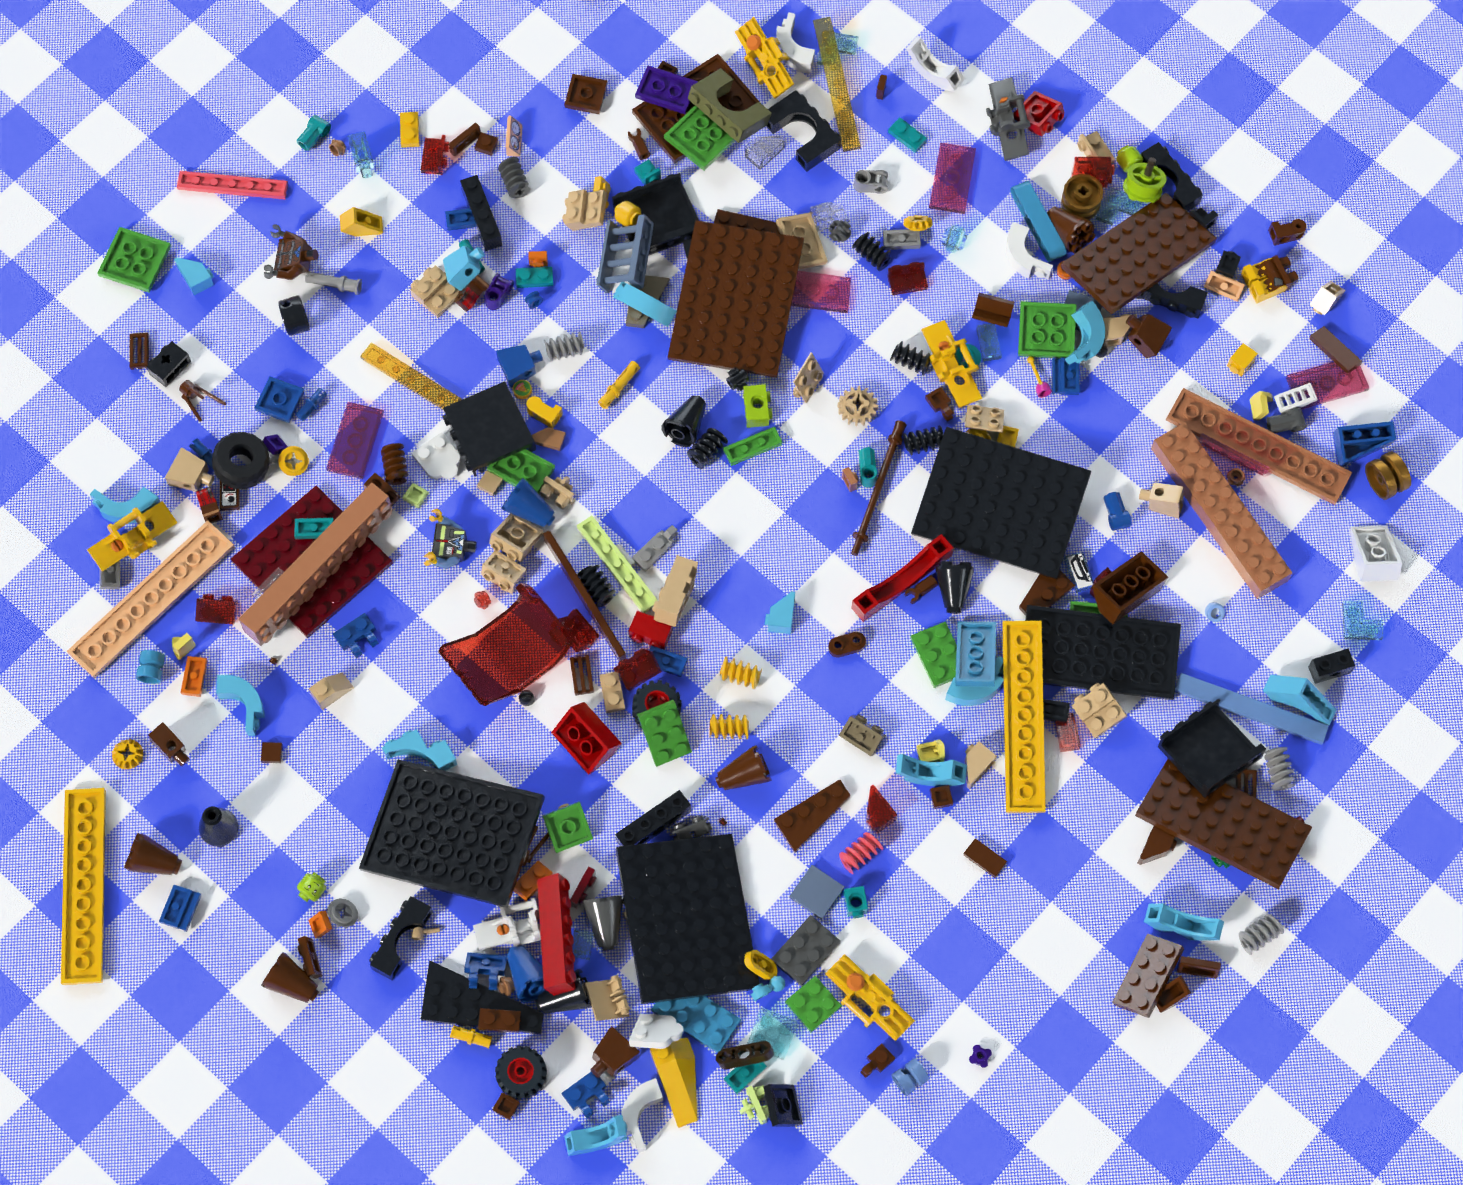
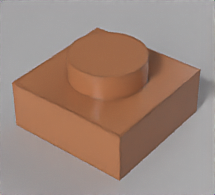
[841,467,859,492]

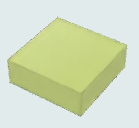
[402,482,429,509]

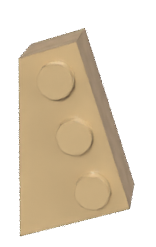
[652,555,698,627]

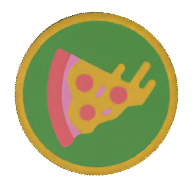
[513,380,532,399]

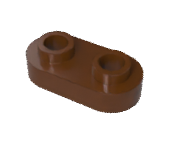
[828,632,866,658]

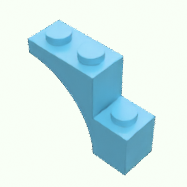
[382,729,457,771]
[1144,903,1224,940]

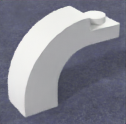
[776,12,815,74]
[906,37,965,91]
[1006,222,1053,280]
[621,1078,663,1153]

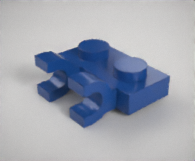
[333,613,379,658]
[464,952,507,990]
[561,1072,610,1119]

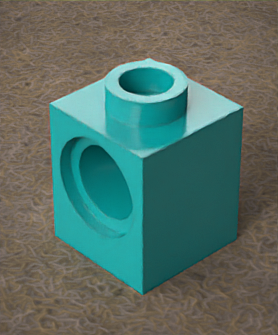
[843,886,868,919]

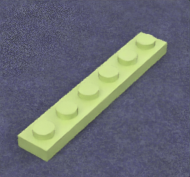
[577,515,658,613]

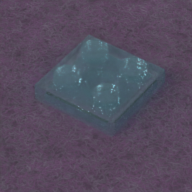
[747,1007,799,1060]

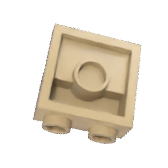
[562,189,607,231]
[410,265,459,318]
[489,514,543,562]
[1071,683,1128,739]

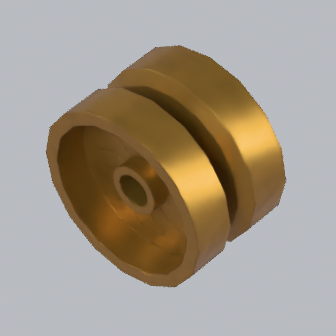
[1061,174,1104,220]
[1365,451,1411,500]

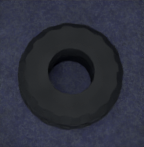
[212,432,270,490]

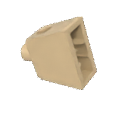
[165,447,214,492]
[1139,483,1184,519]

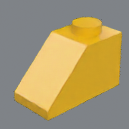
[340,207,383,237]

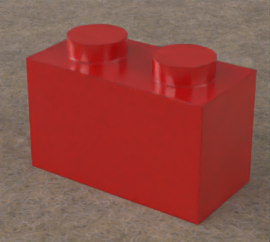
[628,611,673,650]

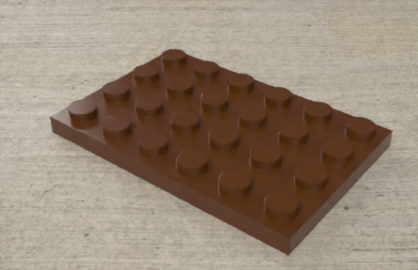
[632,54,759,164]

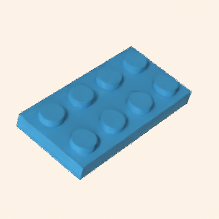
[955,621,996,687]
[651,996,741,1053]

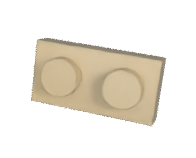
[599,671,625,713]

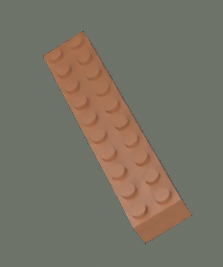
[1151,422,1293,599]
[238,483,393,646]

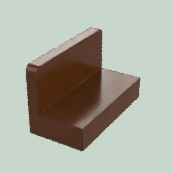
[972,292,1015,327]

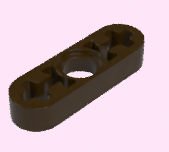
[716,1041,774,1070]

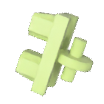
[739,1085,769,1125]

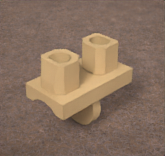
[540,476,575,509]

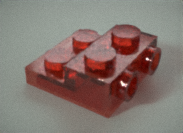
[1070,157,1115,188]

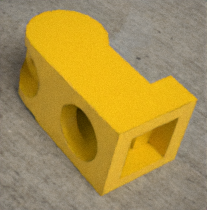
[526,396,563,429]

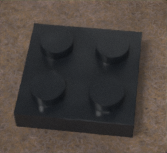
[763,1084,803,1127]

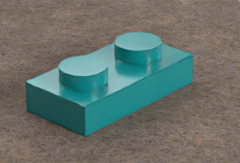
[888,117,927,153]
[516,267,553,288]
[294,518,334,539]
[723,1062,767,1095]

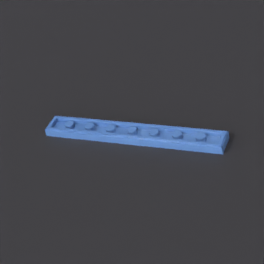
[1175,673,1329,745]

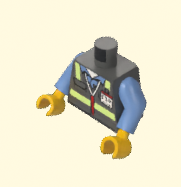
[424,509,477,569]

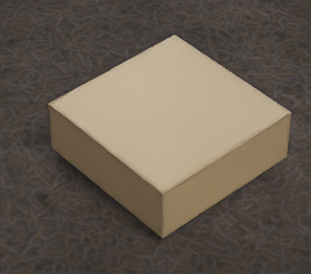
[477,470,503,497]

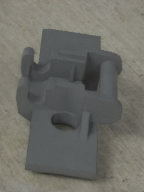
[986,77,1030,161]

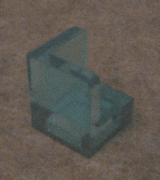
[572,929,594,960]

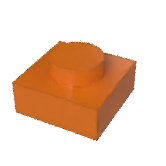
[528,251,548,267]
[308,911,333,938]

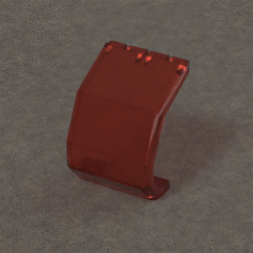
[438,583,574,706]

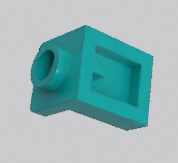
[634,159,661,185]

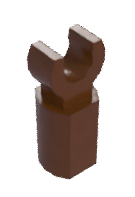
[628,128,651,161]
[904,575,938,604]

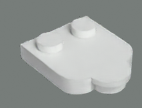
[411,432,461,480]
[629,1013,684,1049]

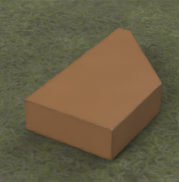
[532,427,566,451]

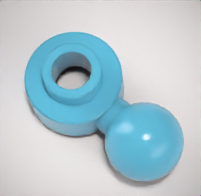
[750,976,785,1002]

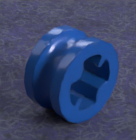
[524,291,543,309]

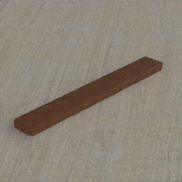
[543,530,626,663]

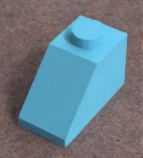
[174,257,214,296]
[765,591,795,634]

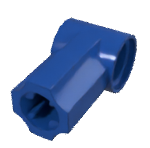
[1103,491,1132,531]

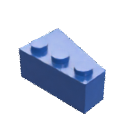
[1333,421,1396,467]

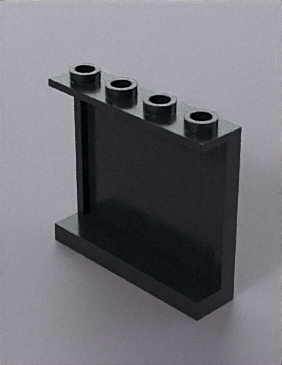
[612,173,699,255]
[442,381,536,477]
[1158,699,1266,798]

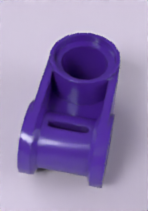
[485,273,514,310]

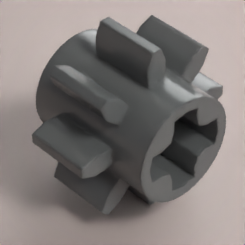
[829,220,851,242]

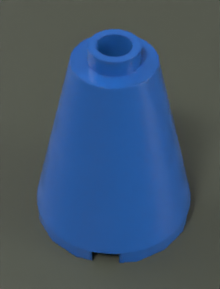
[501,478,555,527]
[507,946,545,1003]

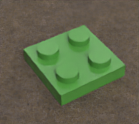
[542,801,593,853]
[785,976,842,1033]

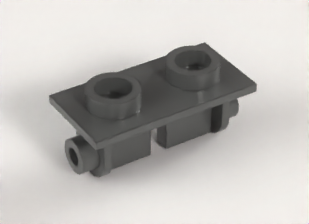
[670,814,712,840]

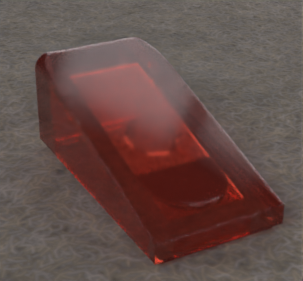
[1055,712,1081,752]

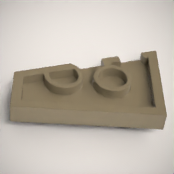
[626,275,670,328]

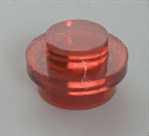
[474,591,491,610]

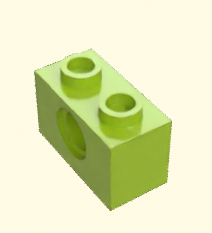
[743,384,773,428]

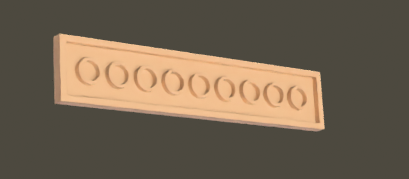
[67,520,235,679]

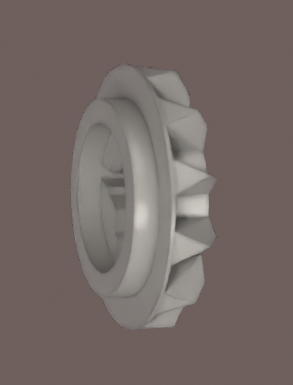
[327,898,358,929]

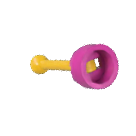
[1027,356,1052,398]

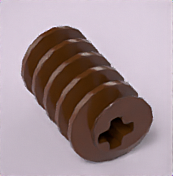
[381,443,409,485]

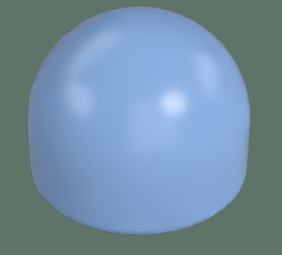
[1205,602,1225,622]

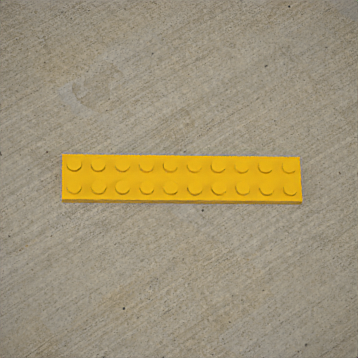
[1002,621,1046,813]
[61,788,106,985]

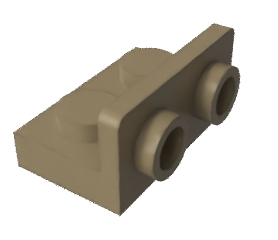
[838,714,887,756]

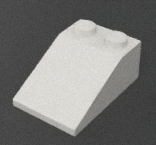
[1350,525,1402,582]

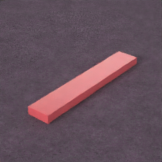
[177,171,288,200]

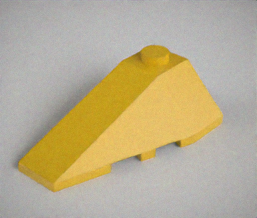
[650,1038,697,1128]

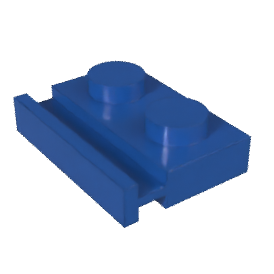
[1051,358,1080,395]
[159,885,202,932]

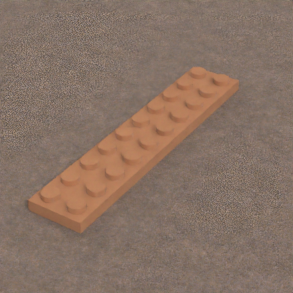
[1166,388,1352,505]

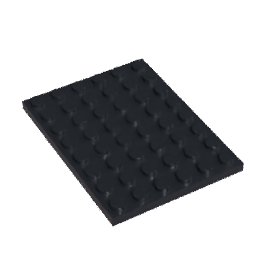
[911,427,1092,580]
[359,759,545,908]
[615,834,759,1004]

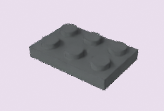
[771,915,841,986]

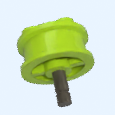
[1123,157,1167,203]

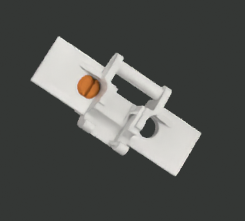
[473,898,573,950]

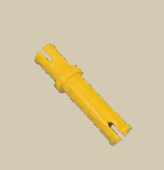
[598,361,640,409]

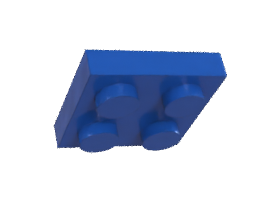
[254,376,305,423]

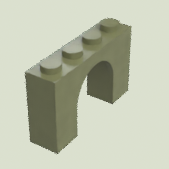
[688,68,772,143]

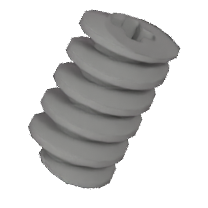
[544,331,584,362]
[1264,747,1296,791]
[1238,914,1284,955]

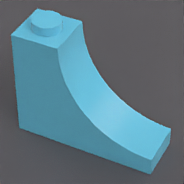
[1263,675,1337,726]

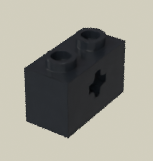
[146,341,191,387]
[1308,648,1355,684]

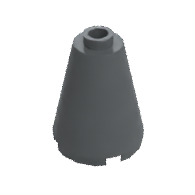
[583,896,622,951]

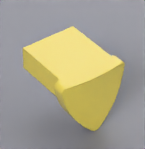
[1250,391,1273,421]
[172,633,196,660]
[916,739,945,762]

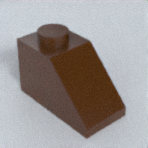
[1137,826,1177,865]

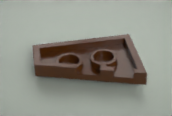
[1019,570,1075,616]

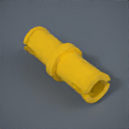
[450,1025,493,1049]

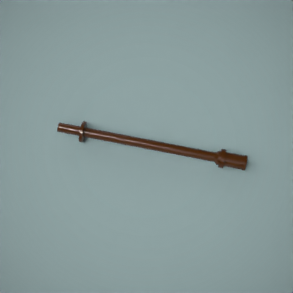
[851,420,907,556]

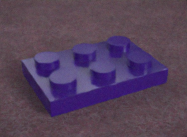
[635,65,698,114]

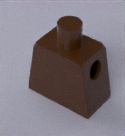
[1126,314,1172,359]
[148,722,190,767]
[590,1026,640,1078]

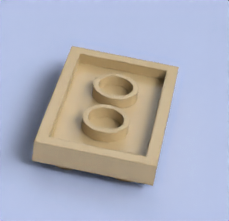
[776,212,828,269]

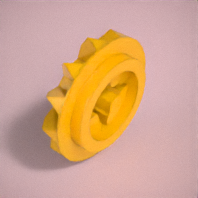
[903,215,933,231]
[278,446,309,476]
[111,738,143,769]

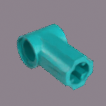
[296,115,331,151]
[858,447,877,488]

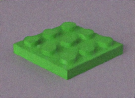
[664,106,735,171]
[97,226,171,293]
[1018,301,1076,359]

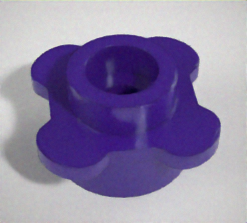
[969,1045,992,1068]

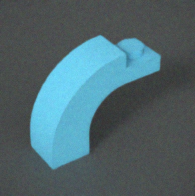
[613,282,677,327]
[1065,300,1105,365]
[90,486,160,524]
[945,656,1004,706]
[216,675,265,736]
[896,754,967,787]
[564,1115,627,1156]

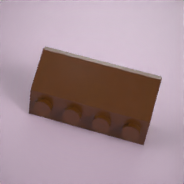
[1092,551,1169,624]

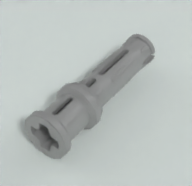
[305,271,362,295]

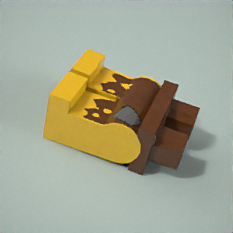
[1241,255,1299,304]

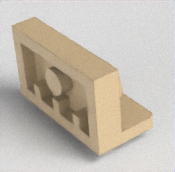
[1077,131,1115,171]
[481,550,527,594]

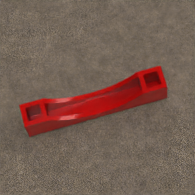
[851,534,954,622]

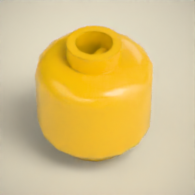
[615,201,642,226]

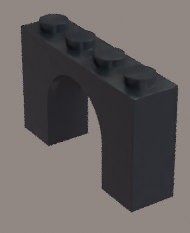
[766,90,841,172]

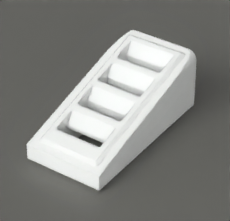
[1274,383,1318,414]

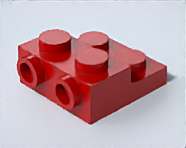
[1013,91,1065,136]

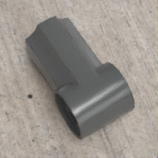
[1266,408,1307,433]

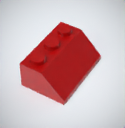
[551,702,622,775]

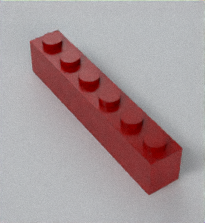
[537,873,576,996]

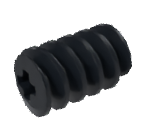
[852,232,892,271]
[890,340,931,376]
[903,425,944,456]
[687,428,728,469]
[577,565,616,607]

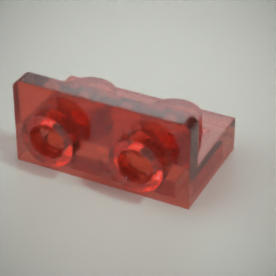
[420,135,450,175]
[887,262,928,296]
[195,594,238,625]
[553,609,599,652]
[613,649,662,691]

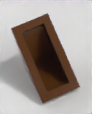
[1156,976,1191,1013]

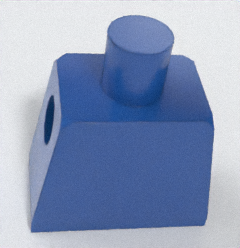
[496,345,543,388]

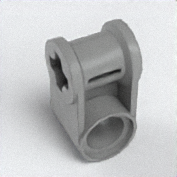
[853,170,888,194]

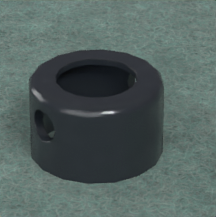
[278,295,310,336]

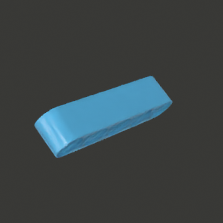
[1010,181,1066,262]

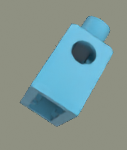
[443,246,485,291]

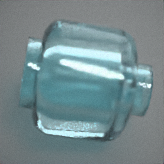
[941,225,968,253]

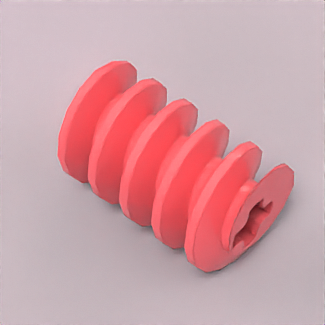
[839,832,884,874]

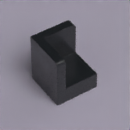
[1189,208,1218,230]

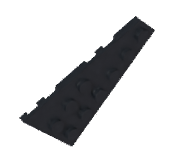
[420,960,544,1035]

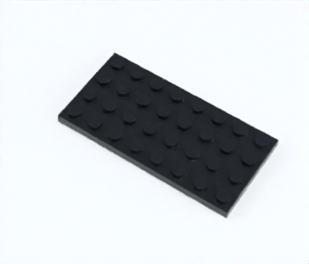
[1025,605,1181,700]

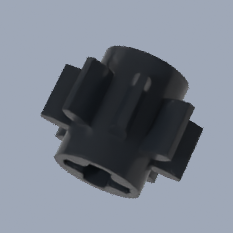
[726,368,749,391]

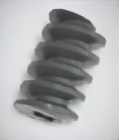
[498,157,531,198]

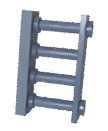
[596,214,654,293]

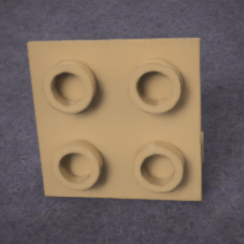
[793,352,824,403]
[965,405,1004,432]
[585,975,631,1021]

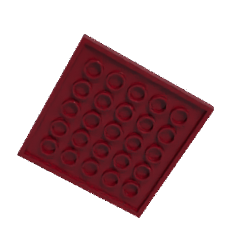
[230,485,393,639]

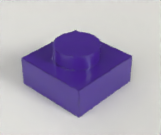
[262,434,288,455]

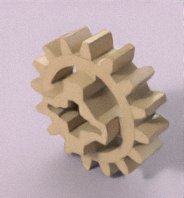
[837,386,878,427]

